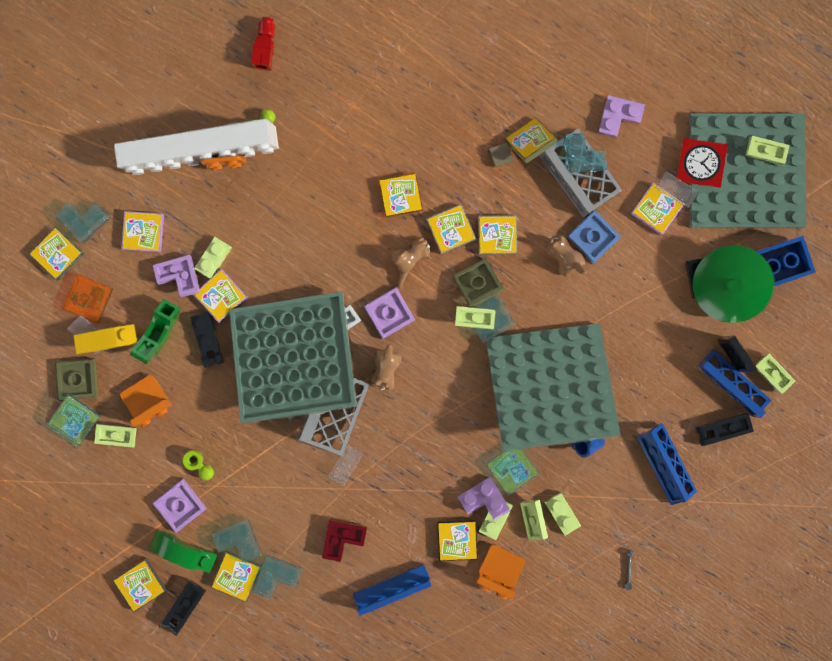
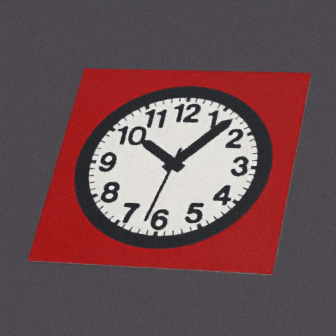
[676,138,728,188]

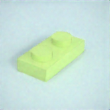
[745,136,790,165]
[194,237,232,279]
[455,306,495,329]
[755,353,796,394]
[94,424,137,447]
[544,492,581,536]
[520,500,548,540]
[478,501,513,540]

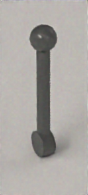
[624,550,633,590]

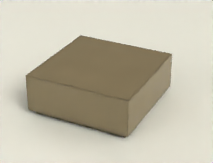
[489,142,514,167]

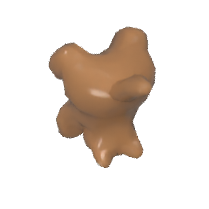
[545,235,586,277]
[391,237,431,289]
[371,344,402,390]

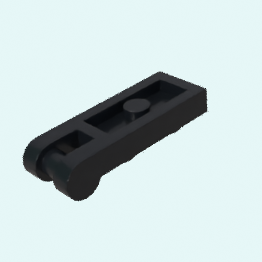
[190,312,224,368]
[695,413,754,446]
[160,580,206,636]

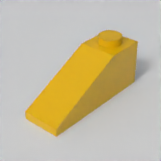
[73,324,137,355]

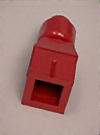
[251,17,275,71]

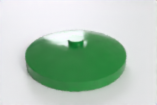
[693,245,774,323]

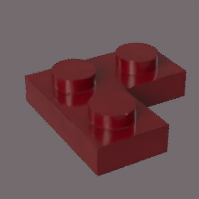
[322,519,367,562]

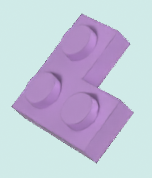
[598,95,645,138]
[153,255,200,297]
[458,477,511,521]

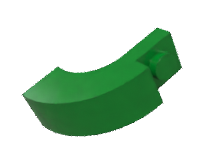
[130,299,181,364]
[149,530,217,573]

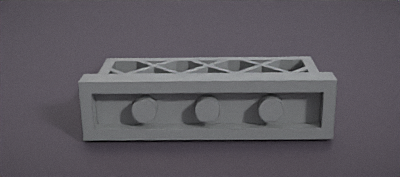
[539,129,622,217]
[298,378,369,456]

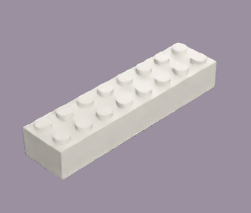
[114,119,279,175]

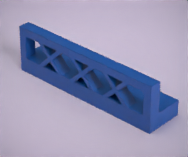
[697,349,771,418]
[636,423,697,505]
[353,564,432,616]

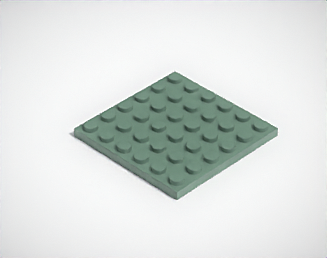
[689,114,806,228]
[229,292,357,424]
[486,323,621,452]

